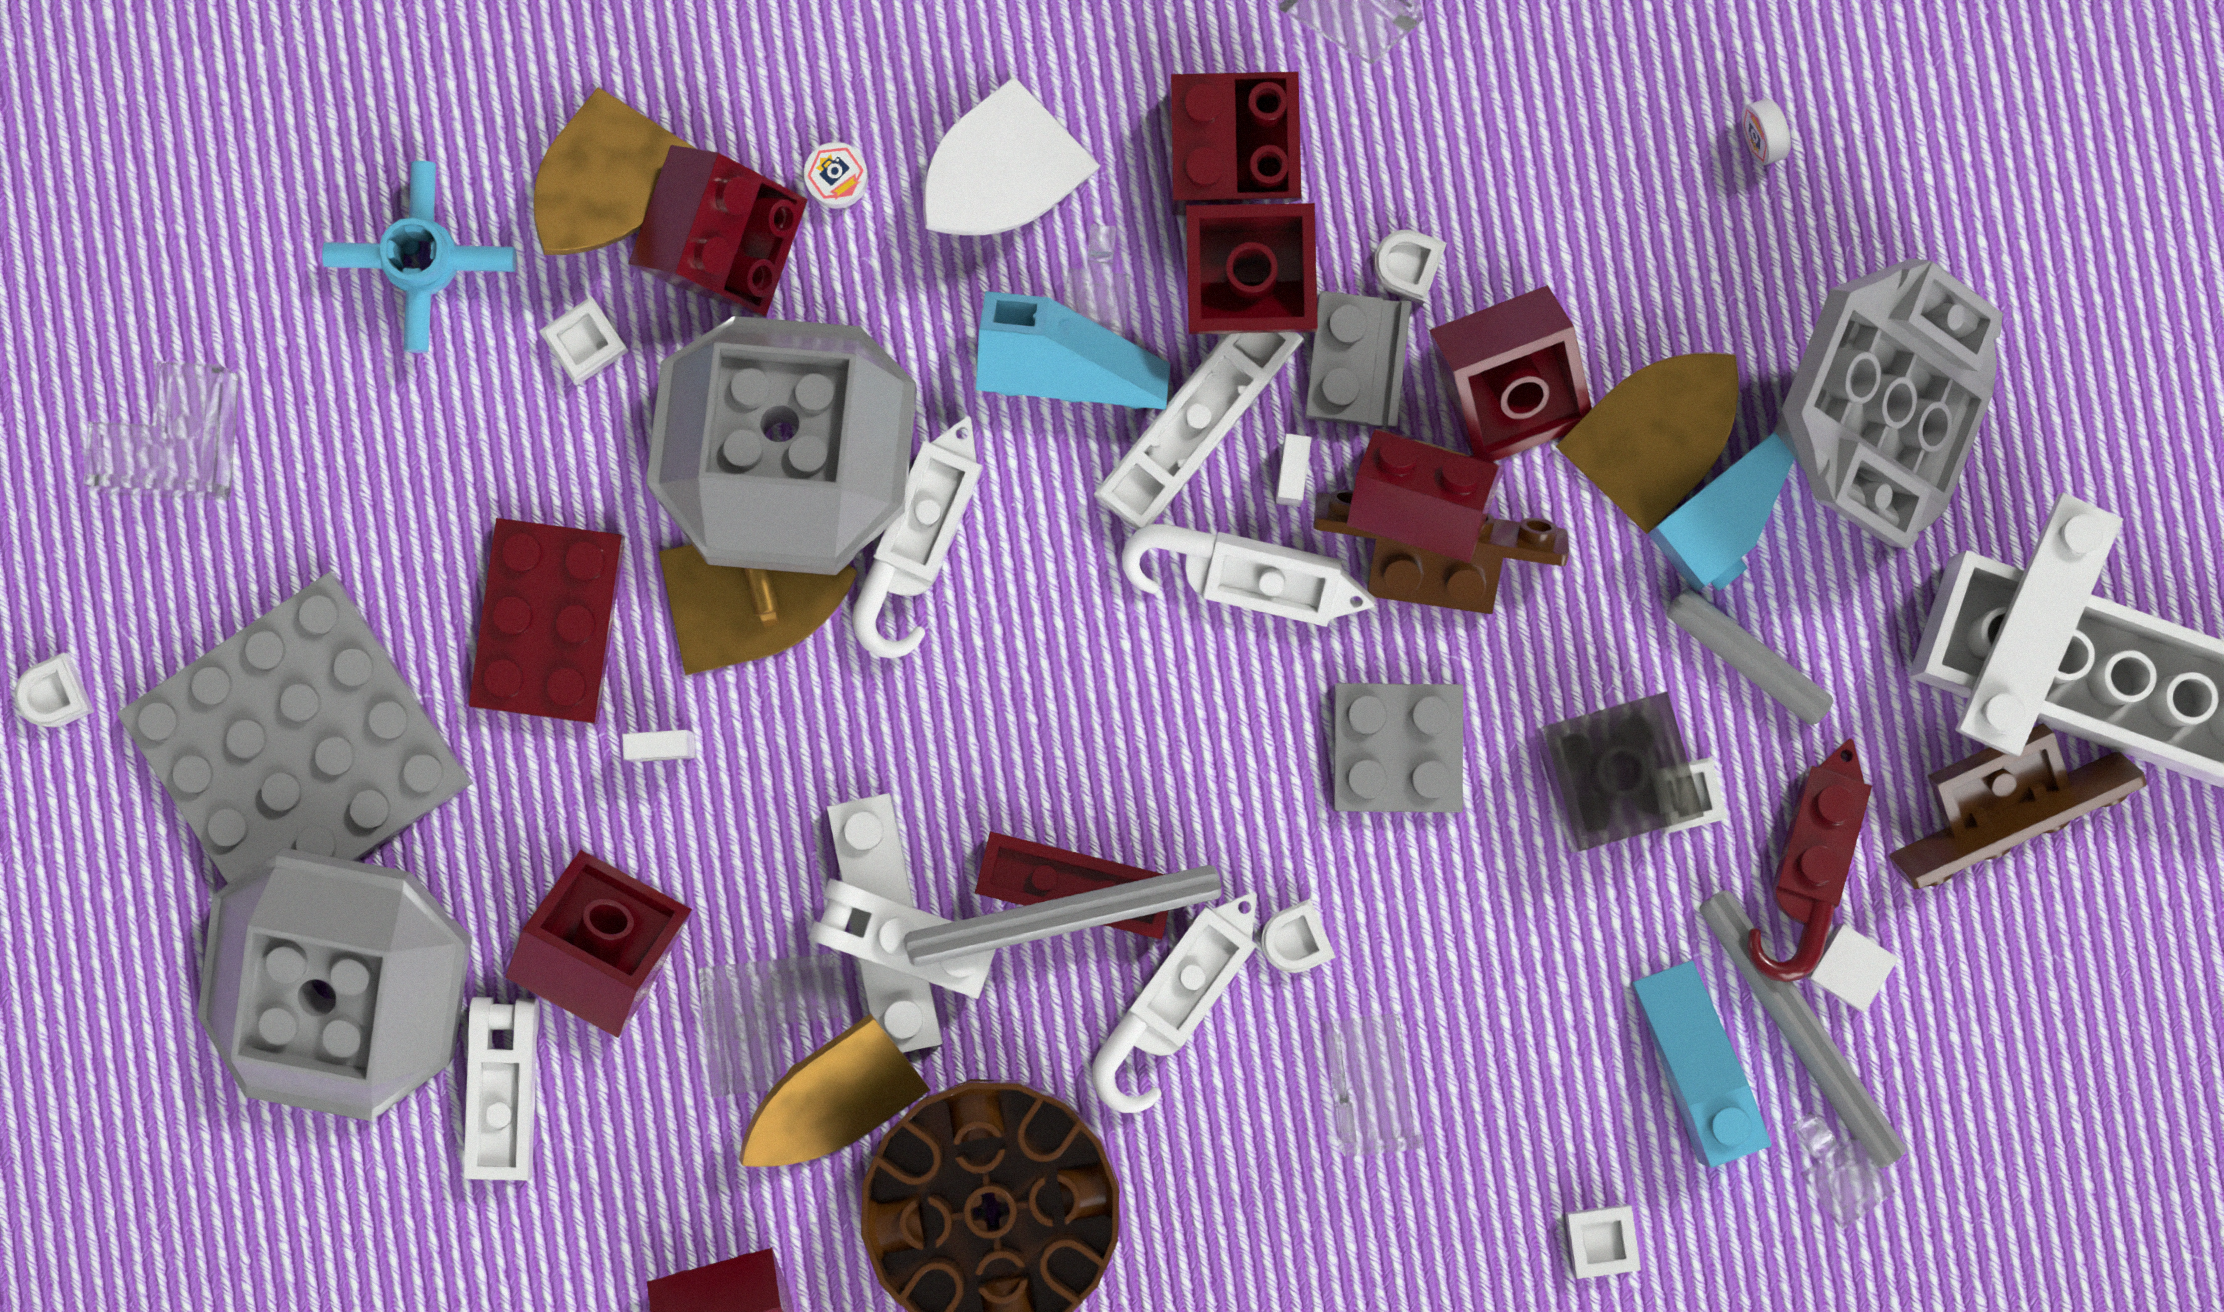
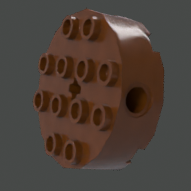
[861,1079,1119,1312]

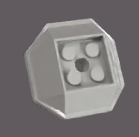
[1774,258,2003,549]
[646,316,917,575]
[197,848,472,1121]

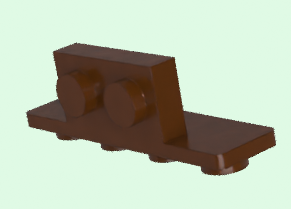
[1313,490,1569,615]
[1889,723,2147,889]

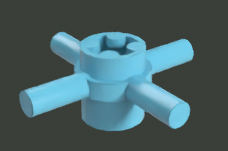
[322,161,517,353]

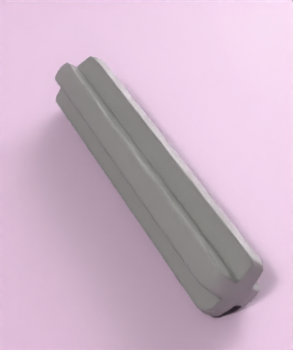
[1666,589,1834,725]

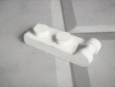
[808,878,996,999]
[464,997,540,1181]

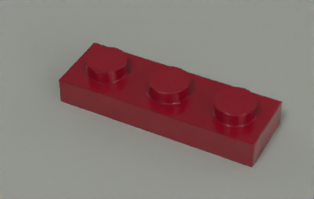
[974,831,1169,940]

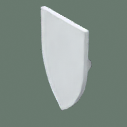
[923,77,1100,235]

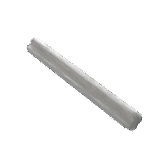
[904,865,1221,967]
[1699,890,1906,1168]

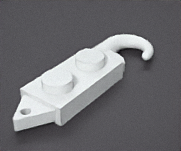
[852,416,983,659]
[1122,524,1375,627]
[1092,892,1257,1113]

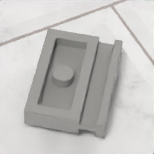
[1304,291,1411,429]

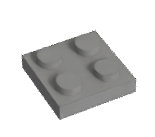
[1333,683,1463,813]

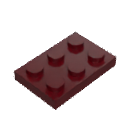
[468,518,625,725]

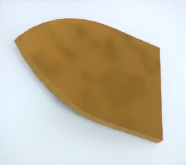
[533,87,696,255]
[1556,352,1739,534]
[659,544,858,676]
[739,1013,930,1167]

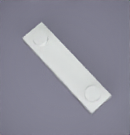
[1094,332,1304,531]
[1955,492,2123,758]
[827,793,943,1053]

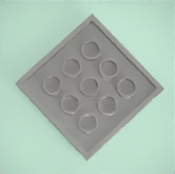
[116,571,473,883]

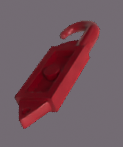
[1747,738,1872,983]

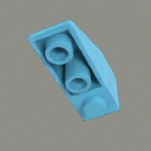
[976,291,1171,410]

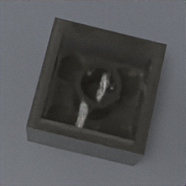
[1534,691,1704,853]

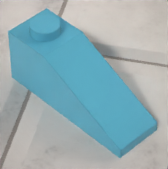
[1648,431,1795,593]
[1631,960,1772,1168]

